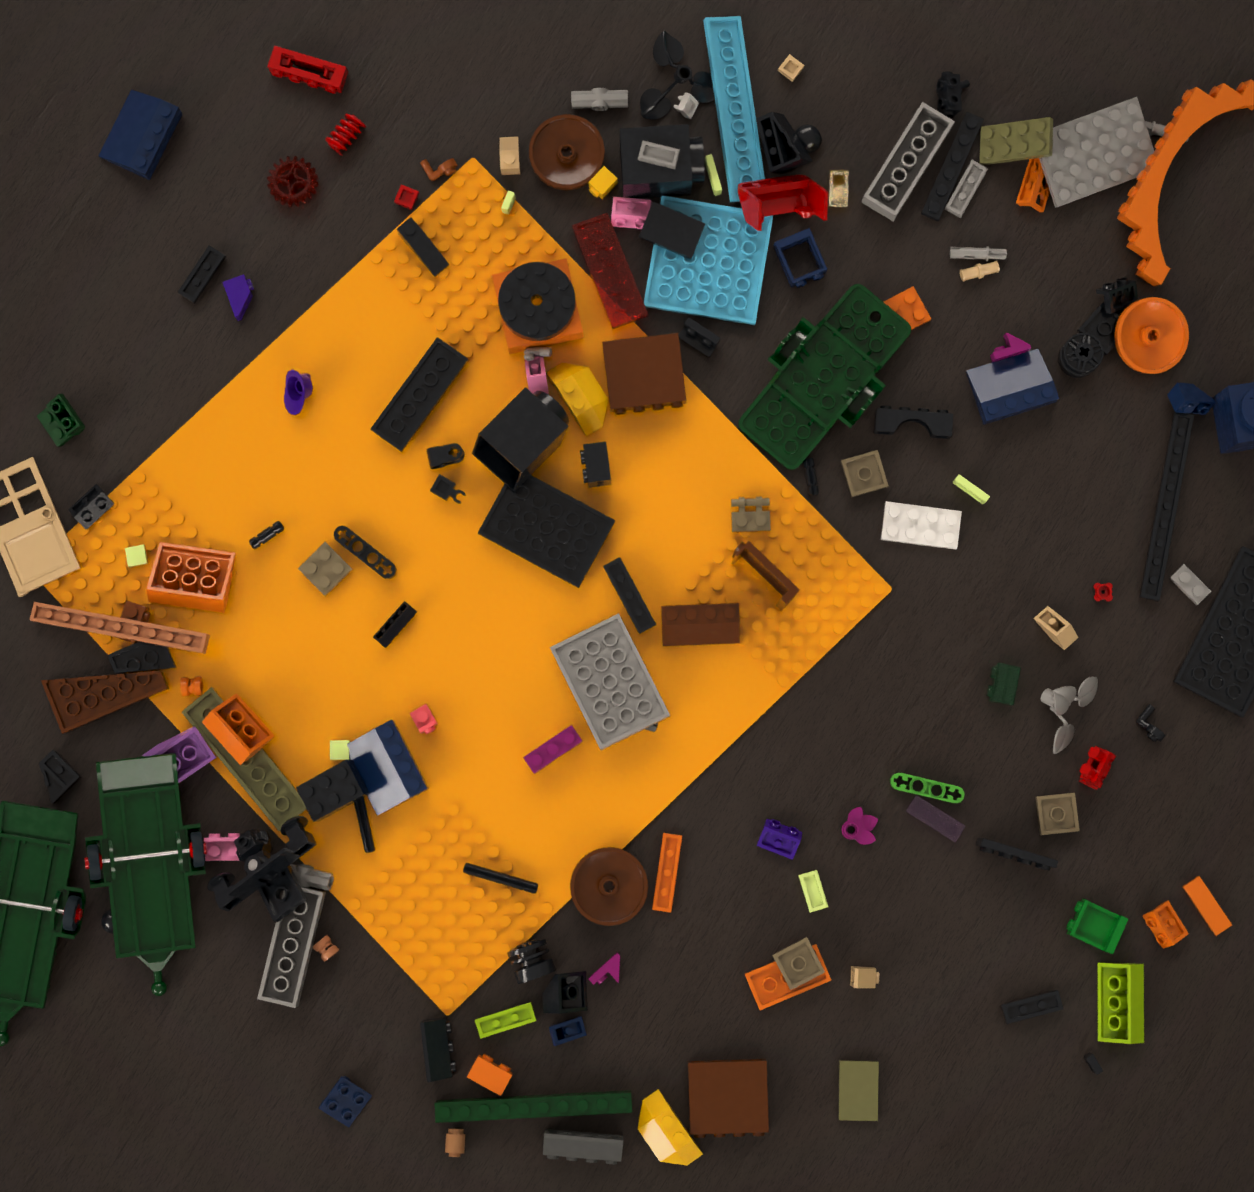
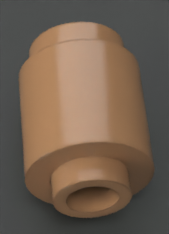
[445,1128,466,1157]

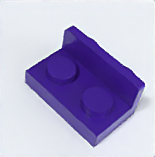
[757,819,802,860]

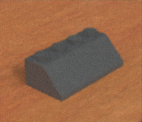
[543,1129,623,1165]

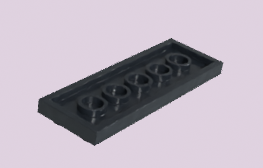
[370,337,469,452]

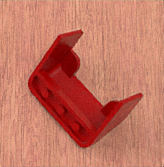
[738,174,828,231]

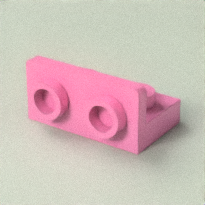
[611,197,651,229]
[203,833,240,861]

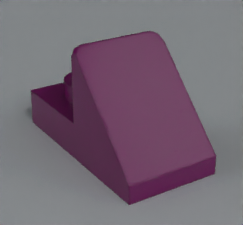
[990,333,1031,362]
[588,952,620,985]

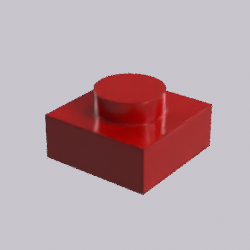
[394,184,419,210]

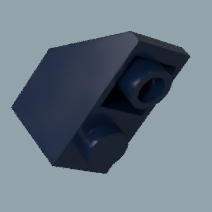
[1167,382,1216,415]

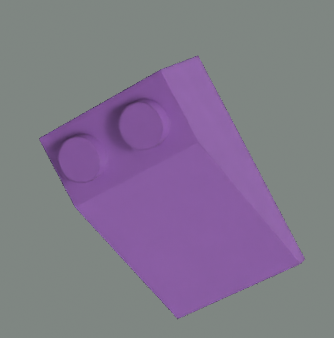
[142,726,216,783]

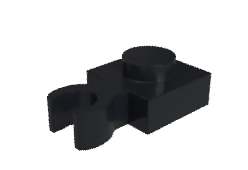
[430,474,466,504]

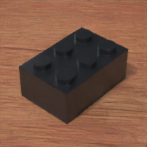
[296,759,370,822]

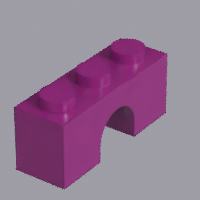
[523,725,583,774]

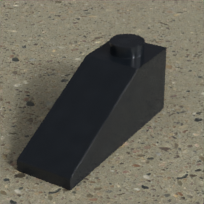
[397,217,449,277]

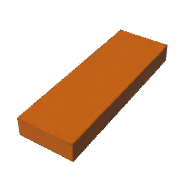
[1182,876,1232,936]

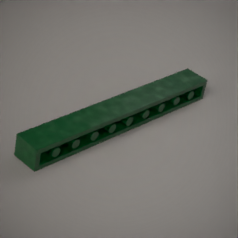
[435,1090,632,1123]

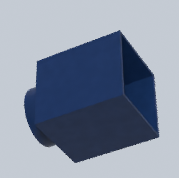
[1212,382,1254,454]

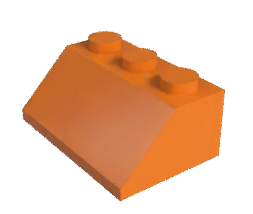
[202,693,275,765]

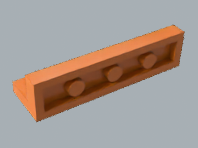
[1016,158,1050,212]

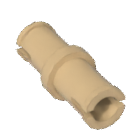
[960,261,1000,282]

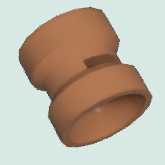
[313,935,339,962]

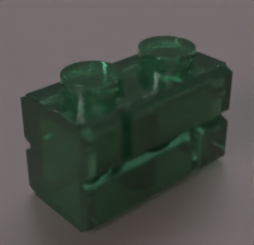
[986,663,1021,706]

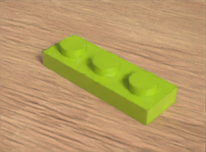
[475,1002,537,1039]

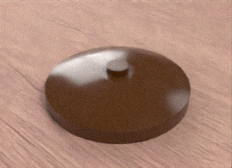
[529,114,605,190]
[570,847,648,926]

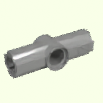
[571,88,628,111]
[290,864,334,890]

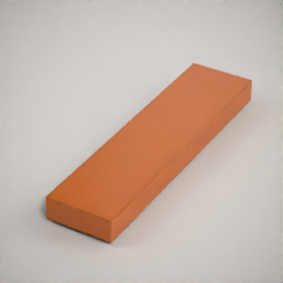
[652,833,682,913]

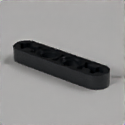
[334,526,397,579]

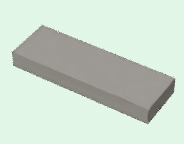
[945,160,988,218]

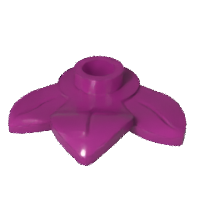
[841,807,878,845]

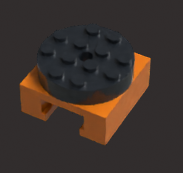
[492,258,584,354]

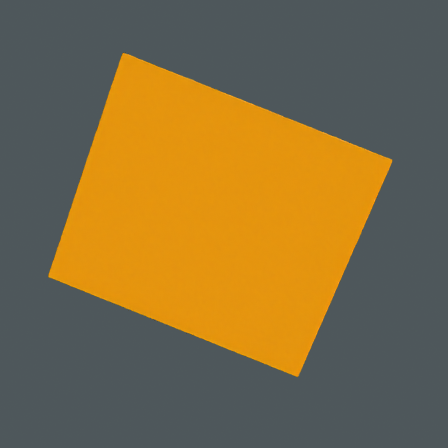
[43,158,892,1015]

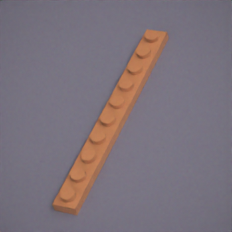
[30,602,210,654]

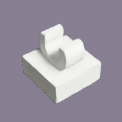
[673,92,699,119]

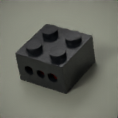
[580,442,611,488]

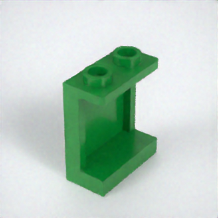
[1066,899,1128,955]

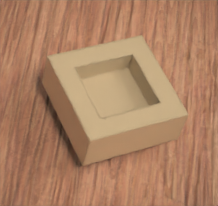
[778,54,804,82]

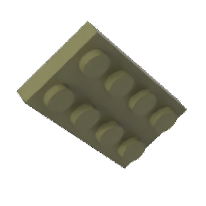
[980,117,1053,165]

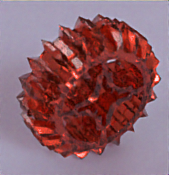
[267,156,319,207]

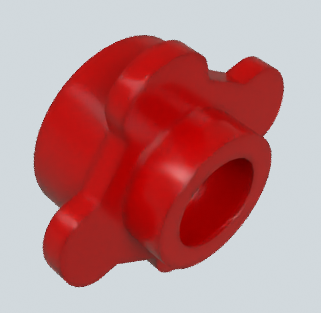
[1093,583,1113,602]

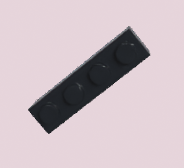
[373,601,417,648]

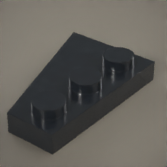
[107,642,177,673]

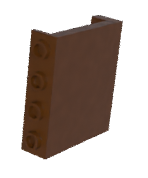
[602,333,687,415]
[732,541,799,611]
[688,1059,769,1138]

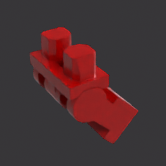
[1079,746,1116,790]

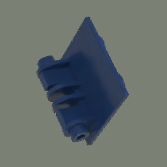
[318,1075,372,1128]

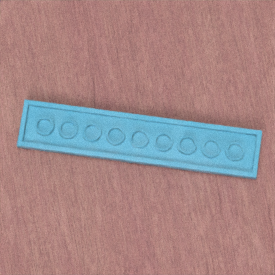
[703,16,765,202]

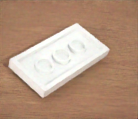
[881,501,962,550]

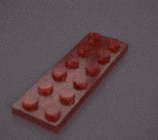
[572,213,648,329]

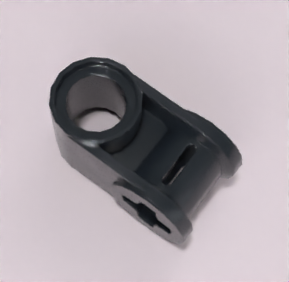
[426,443,465,469]

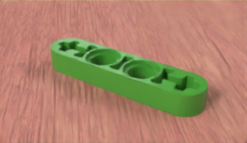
[890,773,965,803]

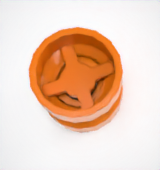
[180,676,203,697]

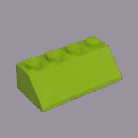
[1098,963,1144,1044]

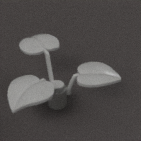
[1041,676,1098,754]

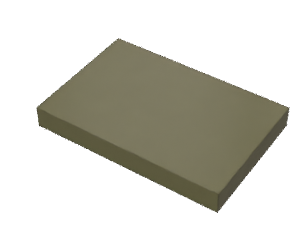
[838,1060,879,1121]

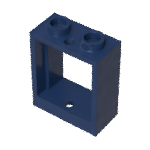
[774,228,827,288]

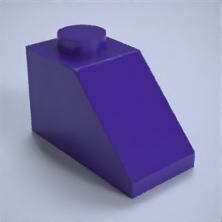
[223,274,254,321]

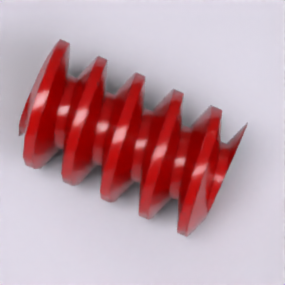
[325,114,366,156]

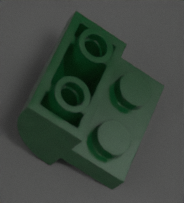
[37,394,85,447]

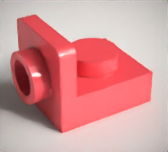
[409,704,438,735]

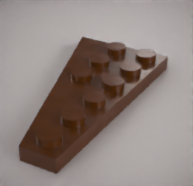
[41,671,169,734]

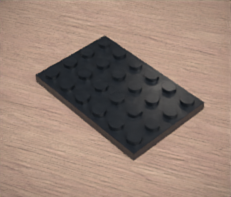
[478,475,615,588]

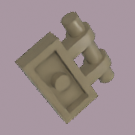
[731,496,771,532]

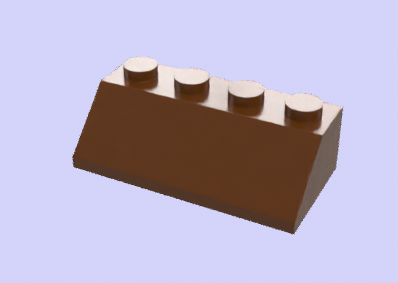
[661,603,740,646]

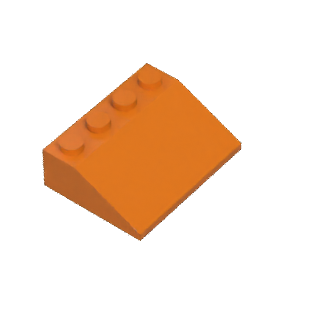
[146,542,236,613]

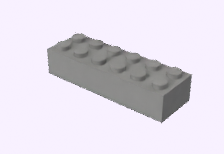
[862,102,955,222]
[257,887,326,1008]

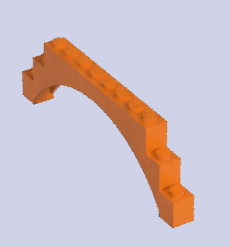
[1117,79,1254,287]

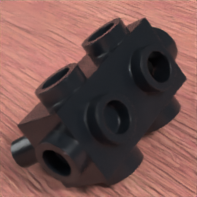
[936,71,970,118]

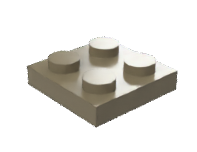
[841,450,889,498]
[298,542,353,596]
[1035,793,1080,835]
[772,937,825,990]

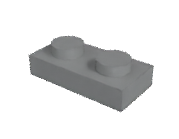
[1169,564,1211,605]

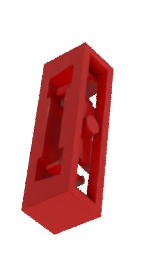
[267,45,348,94]

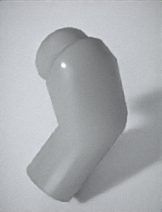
[524,347,552,361]

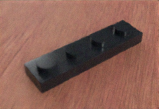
[603,557,656,634]

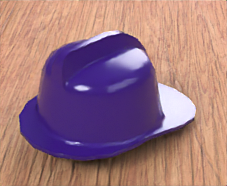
[284,370,313,415]

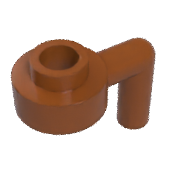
[420,158,458,181]

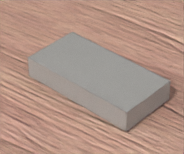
[638,140,680,169]

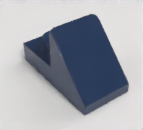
[549,1016,587,1046]

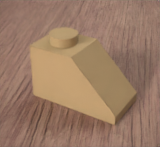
[500,137,520,175]
[1034,606,1079,650]
[850,966,879,988]

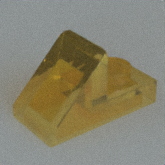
[827,170,849,207]

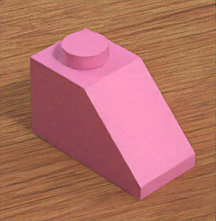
[524,356,549,394]

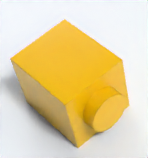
[589,166,618,199]

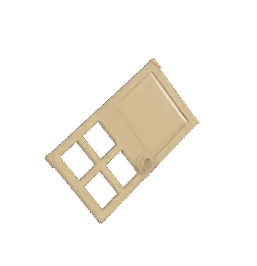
[0,457,81,597]

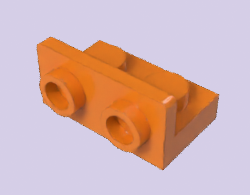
[1143,901,1189,949]

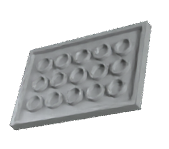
[1039,97,1154,208]
[550,613,670,751]

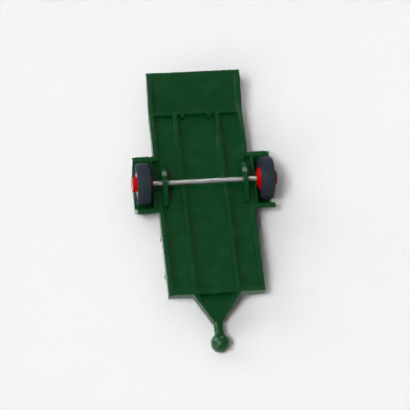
[84,753,207,996]
[0,801,86,1046]

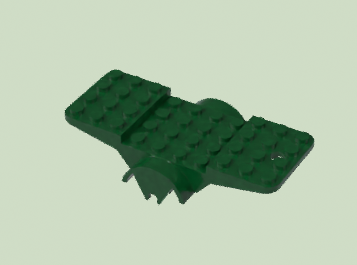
[739,284,911,470]

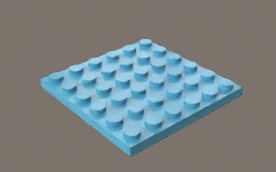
[643,196,773,325]

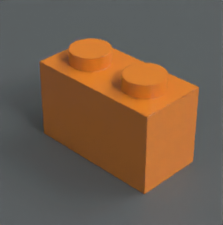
[467,1054,513,1096]

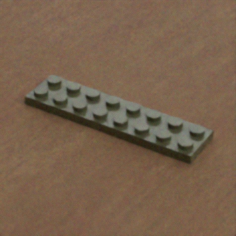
[182,687,307,831]

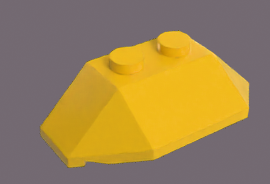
[546,363,608,437]
[638,1089,703,1166]

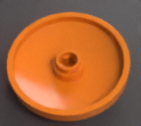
[1114,297,1189,374]

